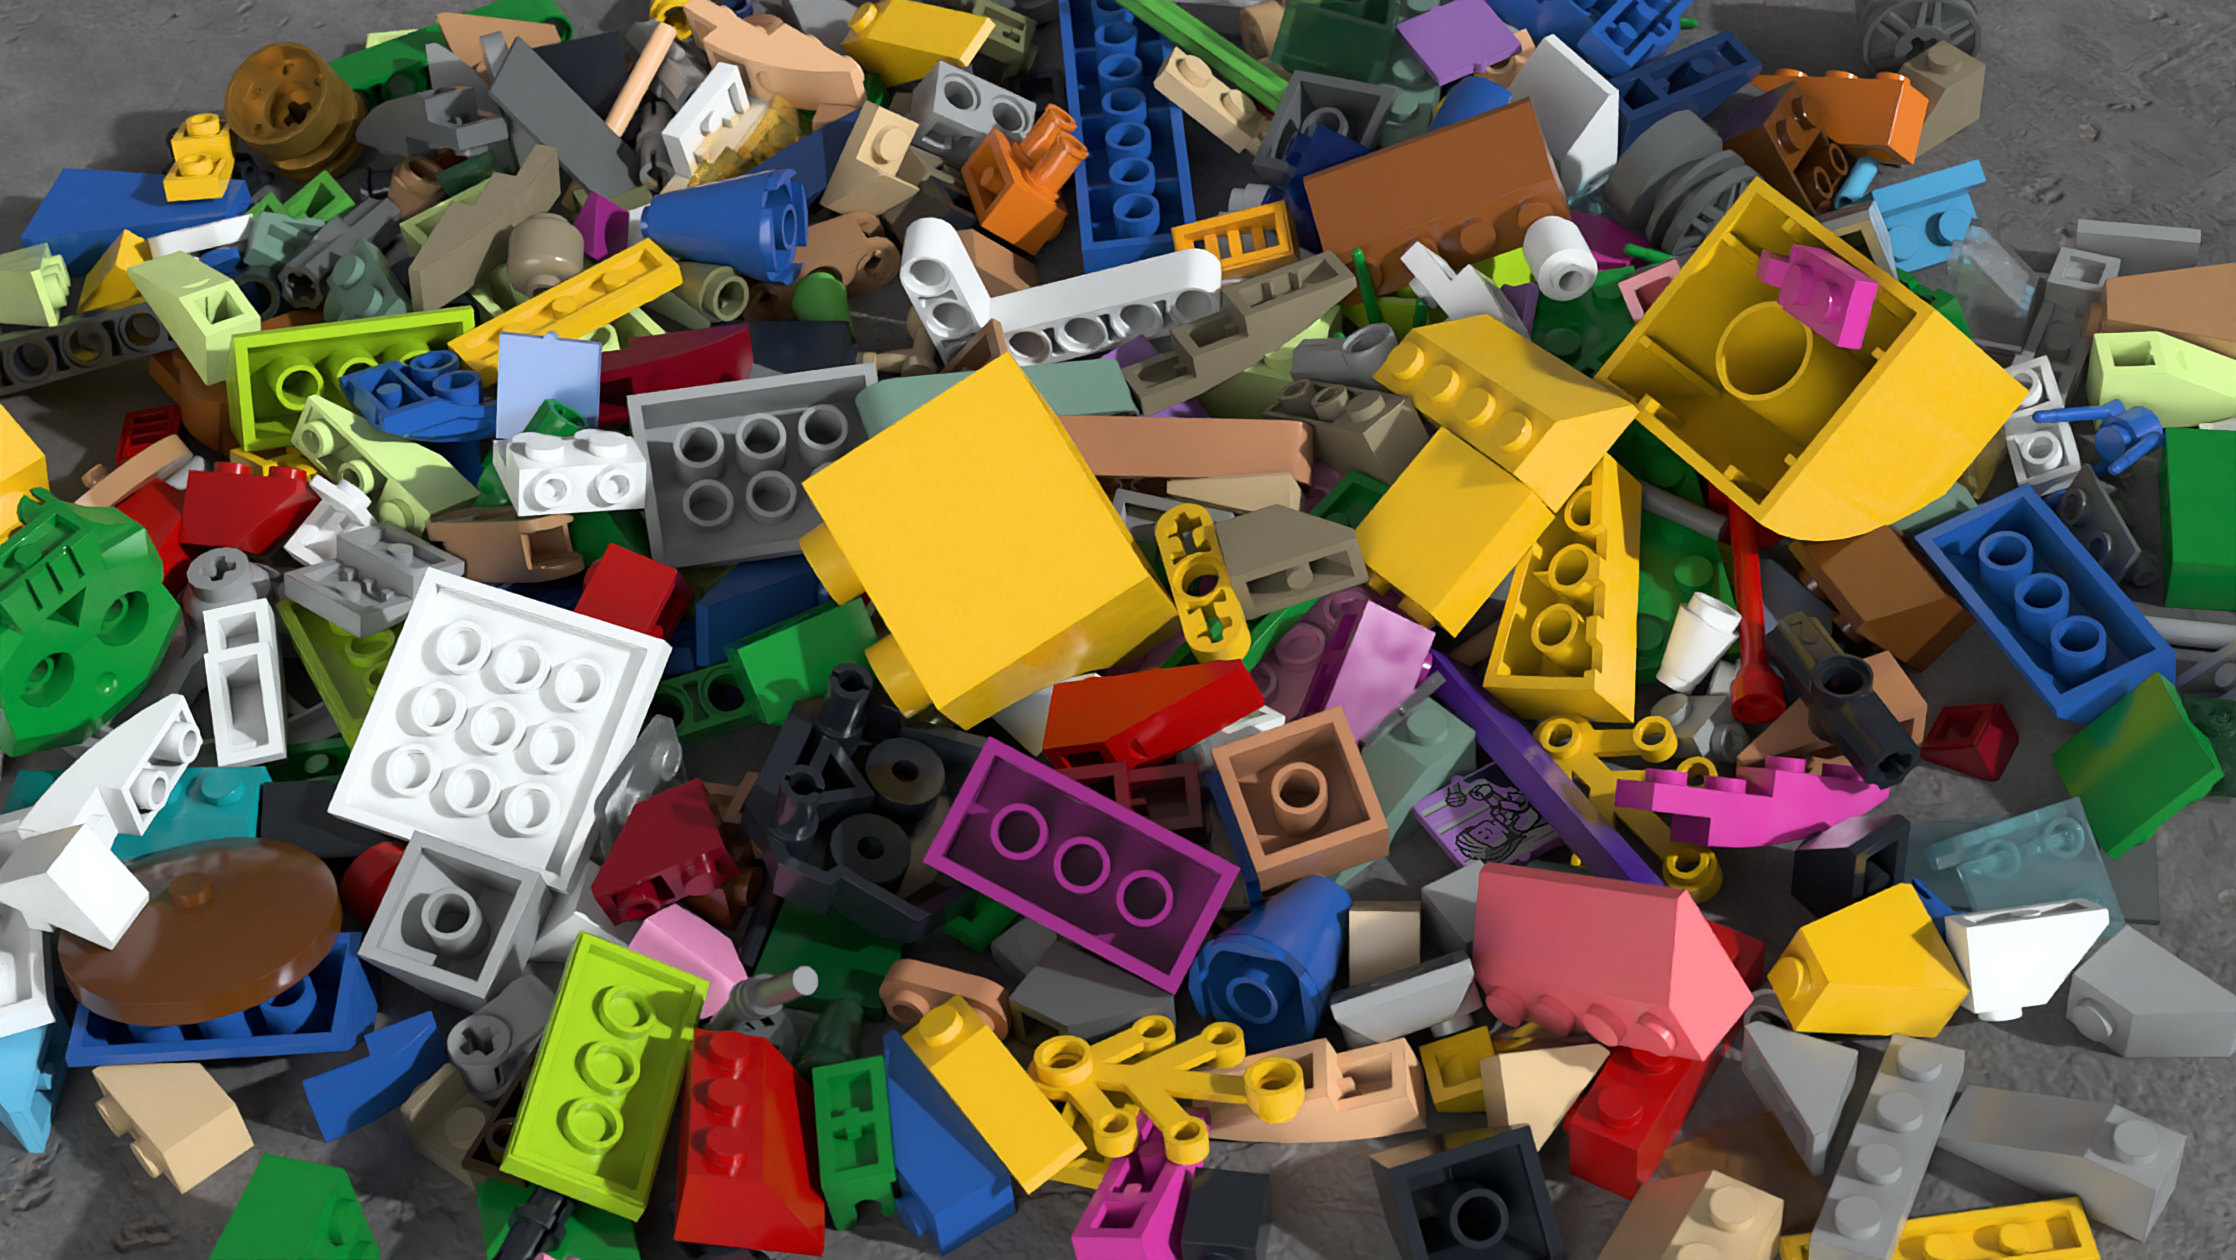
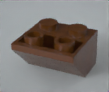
[1717,80,1848,217]
[1787,524,1976,673]

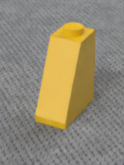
[1767,883,1971,1038]

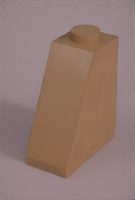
[2080,262,2236,362]

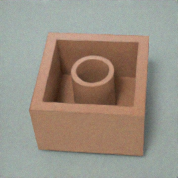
[1211,705,1389,899]

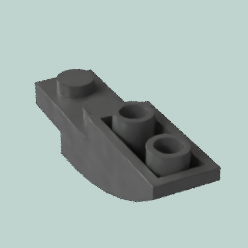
[355,85,509,160]

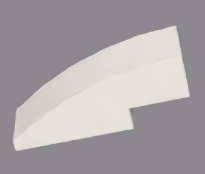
[203,598,288,767]

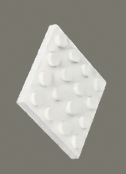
[327,567,672,895]

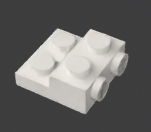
[493,429,646,516]

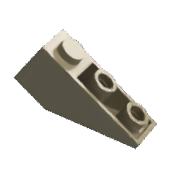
[1261,378,1430,487]

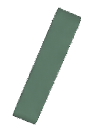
[855,358,1140,439]

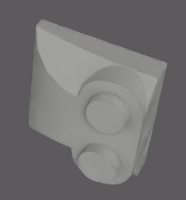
[1329,949,1483,1051]

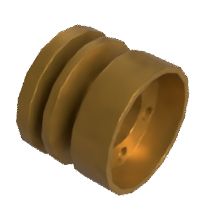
[224,41,369,185]

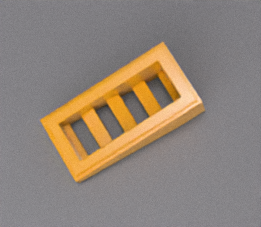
[1171,200,1301,280]

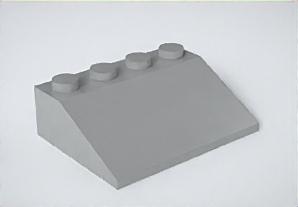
[627,362,878,572]

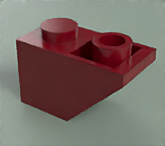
[591,777,741,926]

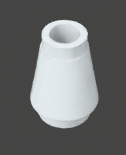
[1656,592,1742,695]

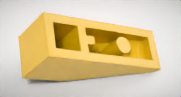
[840,0,995,88]
[902,993,1087,1194]

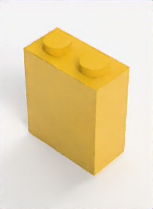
[1354,426,1555,638]

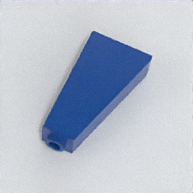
[20,168,255,278]

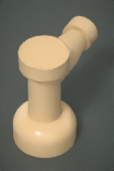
[863,306,938,377]

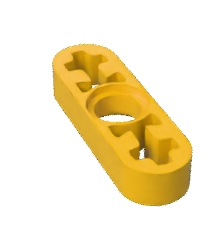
[1155,503,1251,664]

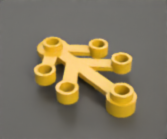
[1532,713,1723,904]
[1029,1015,1305,1165]

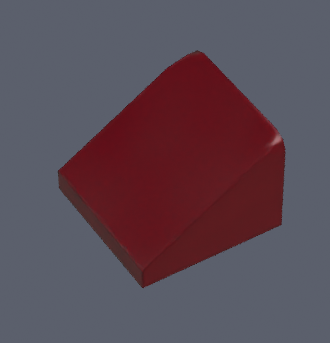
[1920,703,2019,782]

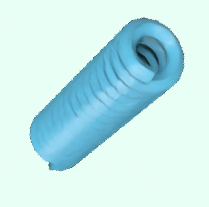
[1834,156,1879,210]

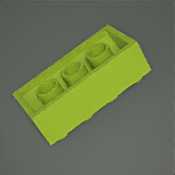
[225,305,475,452]

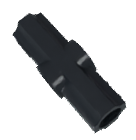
[1764,610,1920,790]

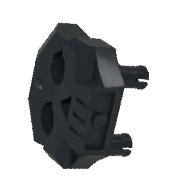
[737,662,988,943]

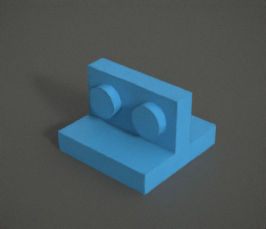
[1852,159,1987,274]

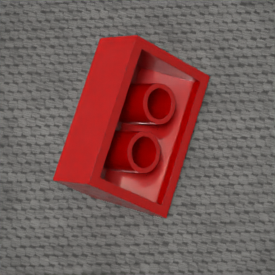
[674,1028,825,1257]

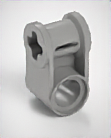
[447,975,556,1106]

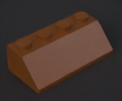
[1303,97,1572,308]

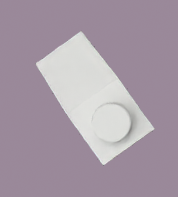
[1944,898,2109,1021]

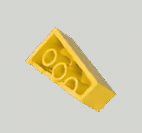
[1482,452,1642,724]

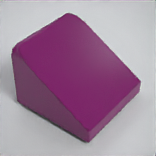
[573,191,630,262]

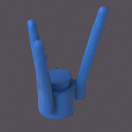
[2032,399,2165,510]

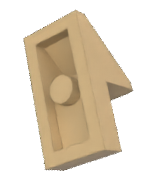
[819,100,920,217]

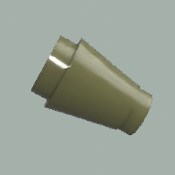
[670,259,749,323]

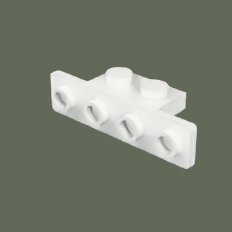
[660,62,791,194]

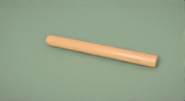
[561,22,677,212]

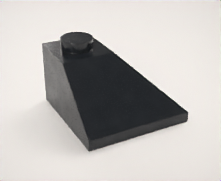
[1368,1123,1567,1260]

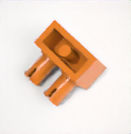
[961,104,1089,256]

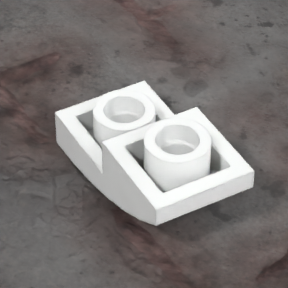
[2001,355,2082,496]

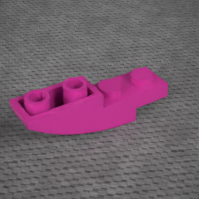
[1614,755,1890,848]

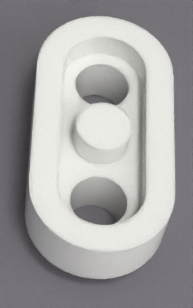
[147,213,254,260]

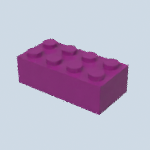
[923,736,1241,995]

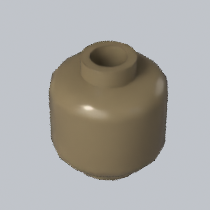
[507,213,584,299]

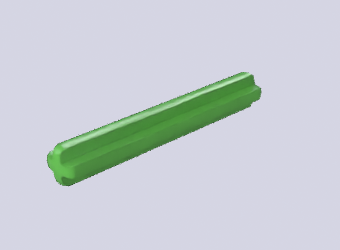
[1115,0,1289,114]

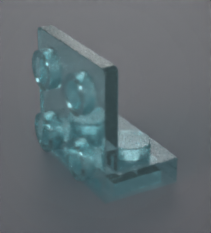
[1924,796,2126,940]

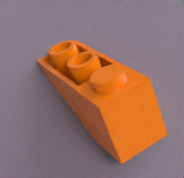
[1751,69,1929,165]

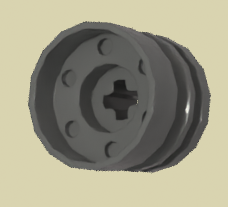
[1854,0,1981,77]
[1604,109,1764,256]

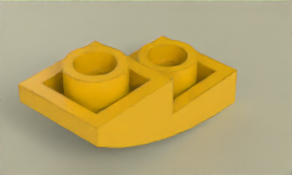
[163,113,238,202]

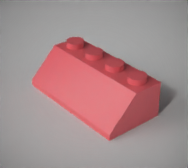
[1471,862,1755,1062]

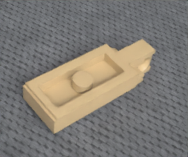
[1153,47,1271,156]

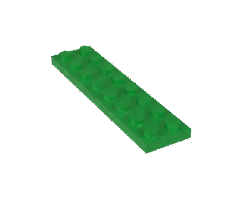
[1531,265,1741,686]

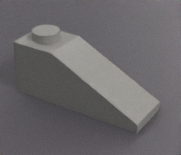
[1936,1085,2187,1243]

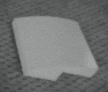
[284,521,465,639]

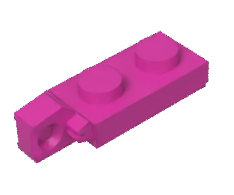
[1756,244,1879,349]

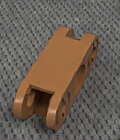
[741,211,901,321]
[425,506,585,583]

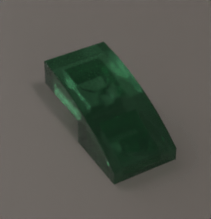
[435,149,513,197]

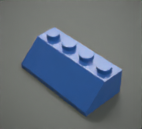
[1913,483,2176,725]
[65,931,382,1067]

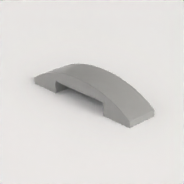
[2011,247,2121,408]

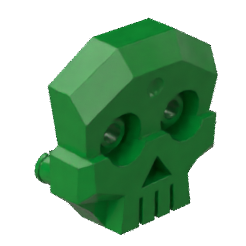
[0,487,183,757]

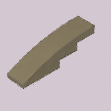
[408,144,561,312]
[1121,250,1357,417]

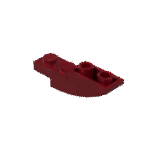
[598,323,754,428]

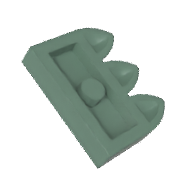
[323,238,413,323]

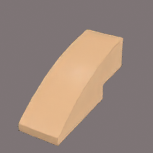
[1192,1037,1427,1143]

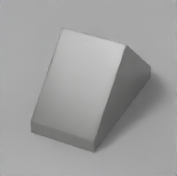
[1741,1021,1858,1178]

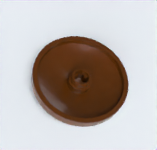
[58,837,342,1026]

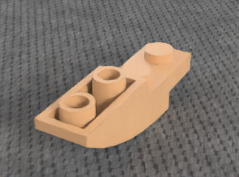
[683,0,868,111]

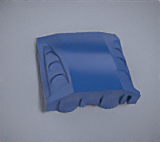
[339,350,497,443]

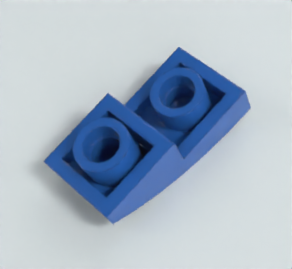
[302,1011,450,1143]

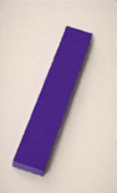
[1424,648,1665,886]

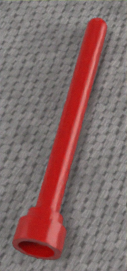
[1727,496,1786,724]

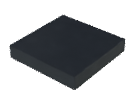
[531,30,641,141]

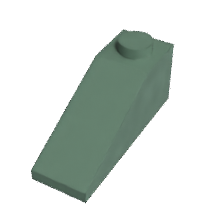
[1326,697,1476,886]

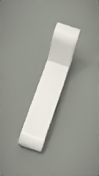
[900,217,1222,366]

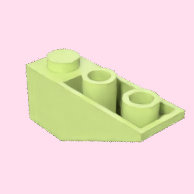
[0,242,71,327]
[127,250,261,386]
[2085,331,2236,431]
[290,394,480,547]

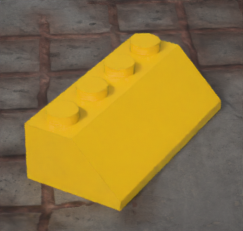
[1372,314,1640,513]

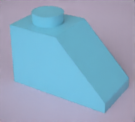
[0,999,71,1153]

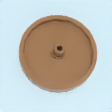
[73,434,193,508]

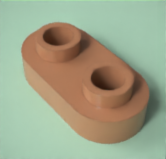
[879,959,1013,1041]

